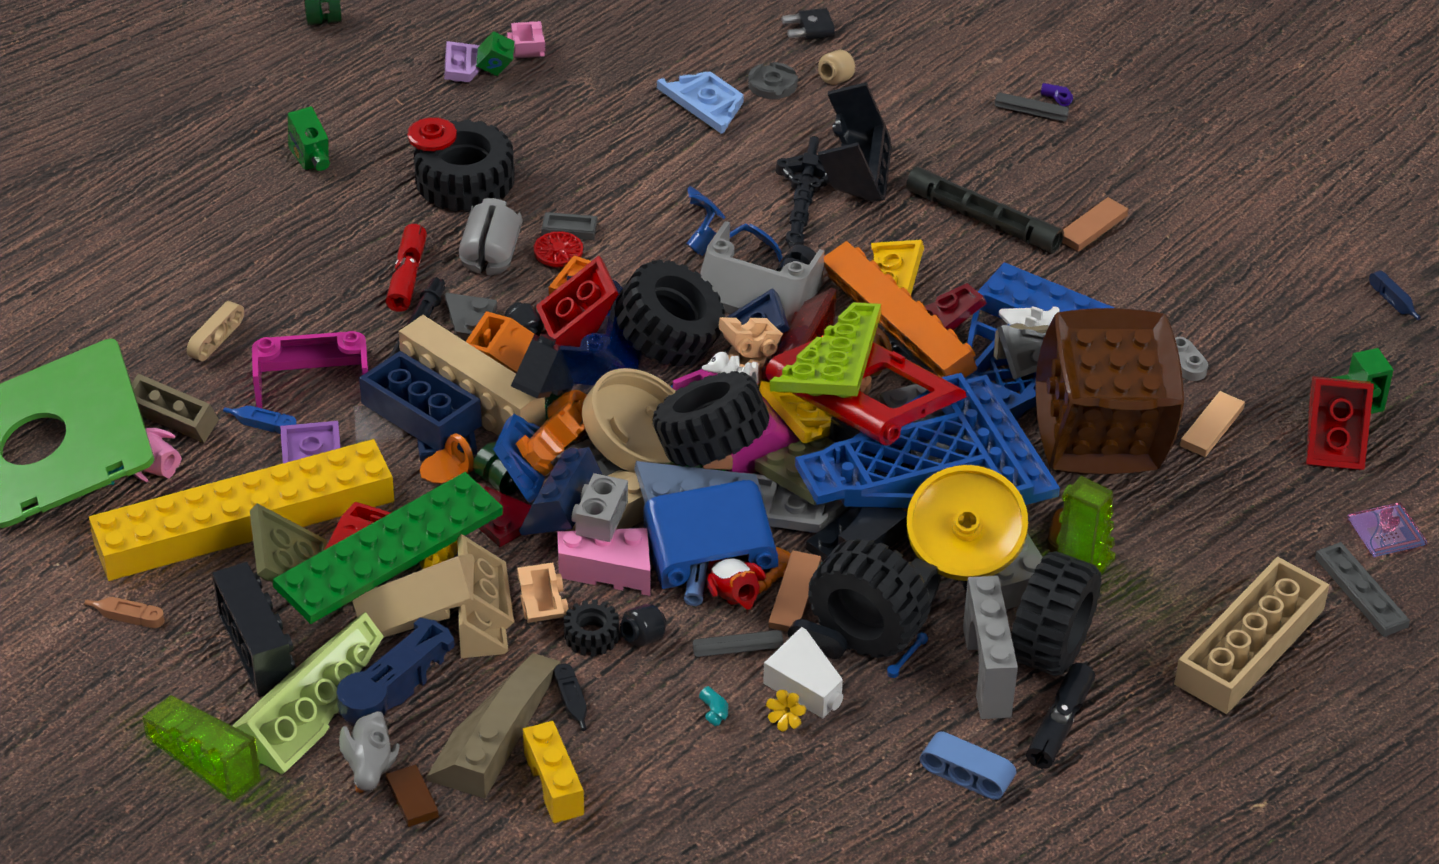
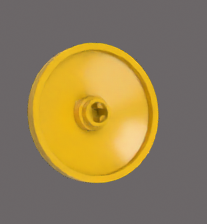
[907,465,1028,581]

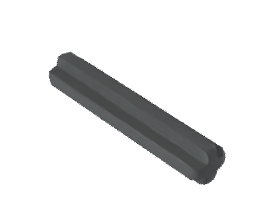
[995,92,1069,122]
[692,630,783,657]

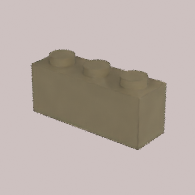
[132,374,219,443]

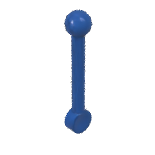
[887,633,928,678]

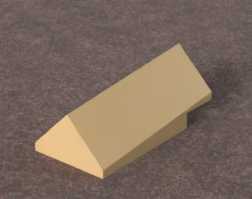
[458,534,514,658]
[352,554,474,637]

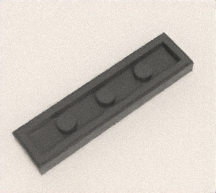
[1315,542,1410,637]

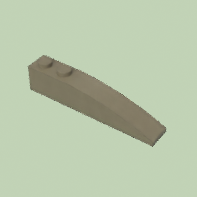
[426,653,561,798]

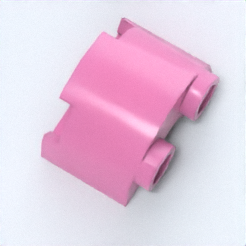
[507,21,545,59]

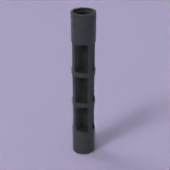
[906,166,1064,254]

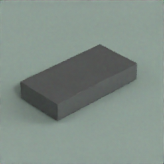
[541,212,598,240]

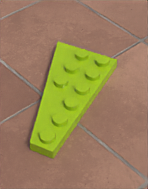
[770,302,881,398]

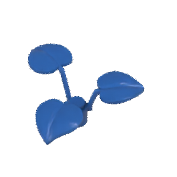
[686,186,782,262]

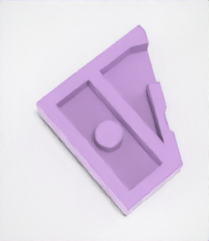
[444,41,482,82]

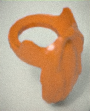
[420,433,474,484]

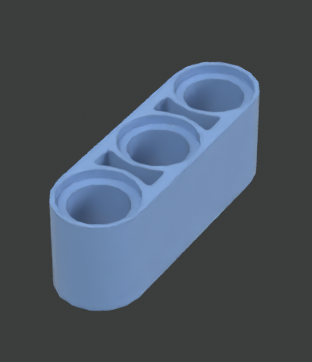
[920,732,1017,799]

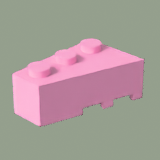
[557,528,650,596]

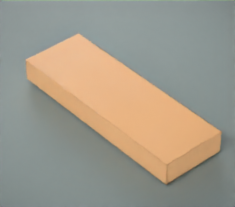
[1180,391,1245,457]

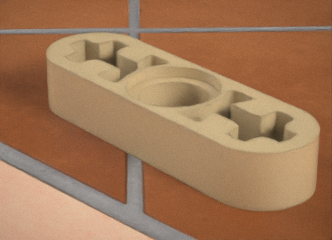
[187,301,244,361]

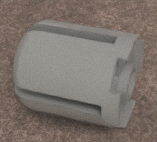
[459,198,523,275]

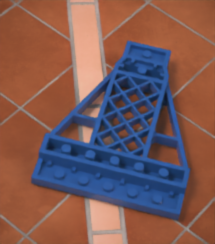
[965,262,1114,421]
[795,373,1060,508]

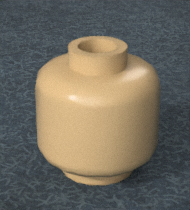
[818,50,855,85]

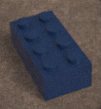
[359,351,482,451]

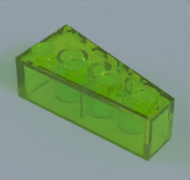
[1056,476,1115,575]
[142,695,261,802]

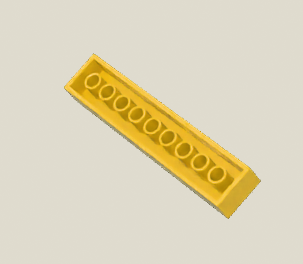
[89,439,395,581]

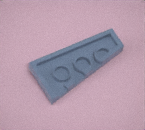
[634,461,763,504]

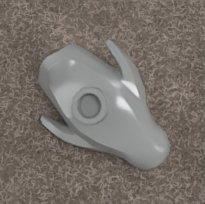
[339,712,399,793]

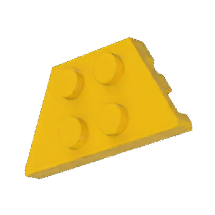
[759,381,832,443]

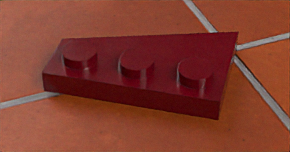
[925,283,987,330]
[477,482,531,547]

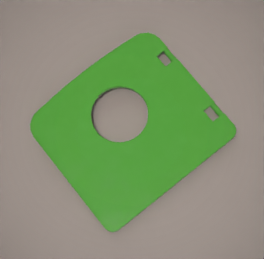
[0,339,155,528]

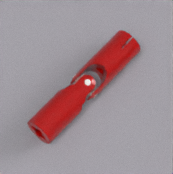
[386,224,427,312]

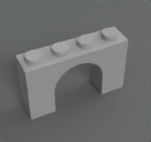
[963,576,1018,719]

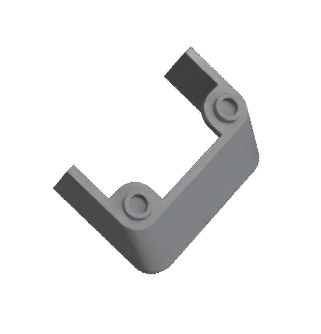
[700,221,824,328]

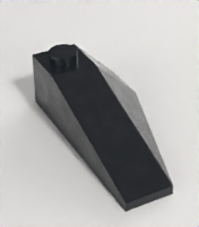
[511,334,574,399]

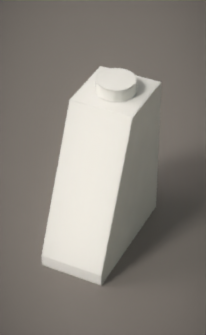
[763,627,843,718]

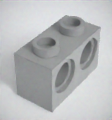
[572,473,628,542]

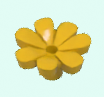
[766,690,806,731]

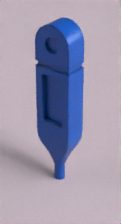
[223,406,297,434]

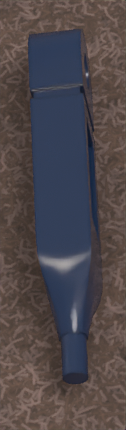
[1369,270,1421,320]

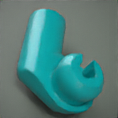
[699,686,729,726]

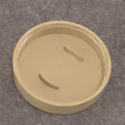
[582,368,677,473]

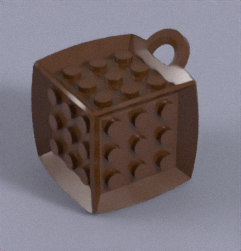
[1036,308,1184,474]

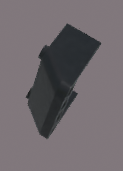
[818,82,892,203]

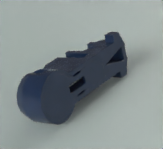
[336,618,455,727]

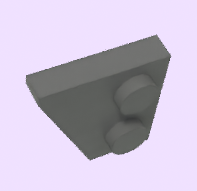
[445,293,497,341]
[997,325,1046,379]

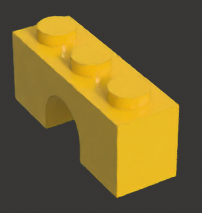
[523,721,584,824]

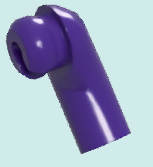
[1041,83,1073,106]

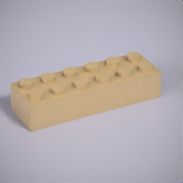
[399,315,546,436]
[1174,556,1330,714]

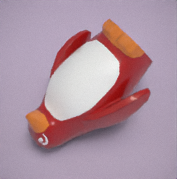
[707,558,766,610]

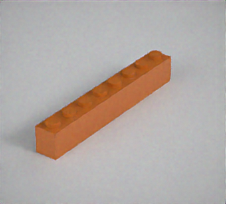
[824,241,977,378]

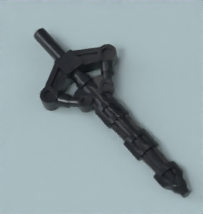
[775,136,828,249]

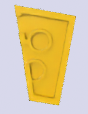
[871,240,924,295]

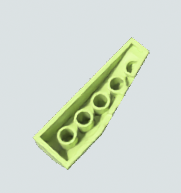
[227,612,384,774]

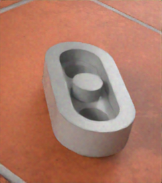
[1175,337,1208,381]

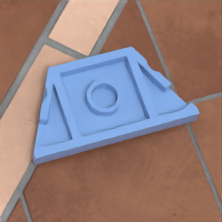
[657,71,744,134]

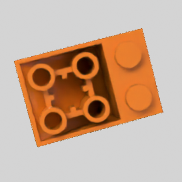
[466,311,564,373]

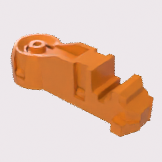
[516,390,587,476]

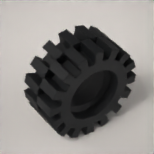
[564,599,619,657]

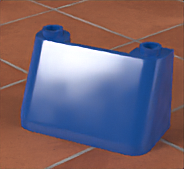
[643,480,778,589]

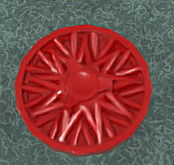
[407,117,457,151]
[534,232,583,267]

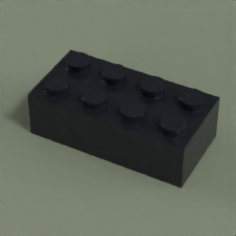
[212,562,296,698]

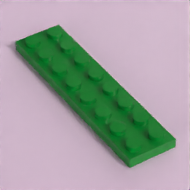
[273,472,503,624]

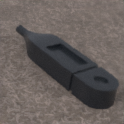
[554,663,587,731]

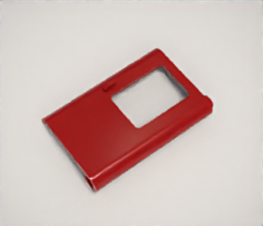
[766,340,967,446]

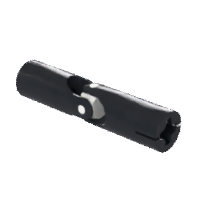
[1026,663,1096,769]

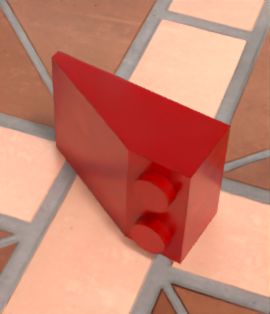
[536,256,619,357]
[1306,376,1374,470]

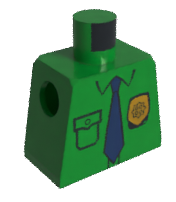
[288,106,330,171]

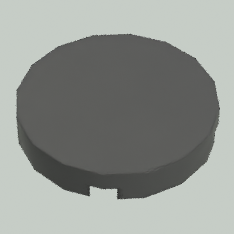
[748,62,798,99]

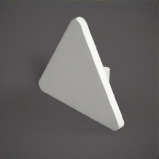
[999,306,1060,327]

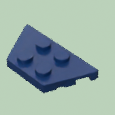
[493,414,552,503]

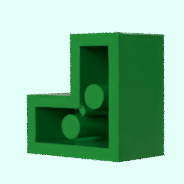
[1332,348,1394,414]

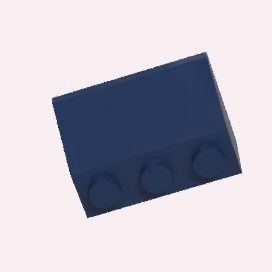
[519,447,603,536]

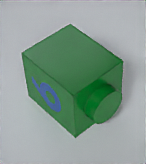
[476,31,515,76]

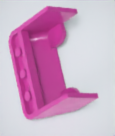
[252,331,369,409]
[673,369,800,474]

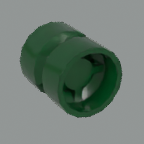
[304,0,342,26]
[473,442,519,495]

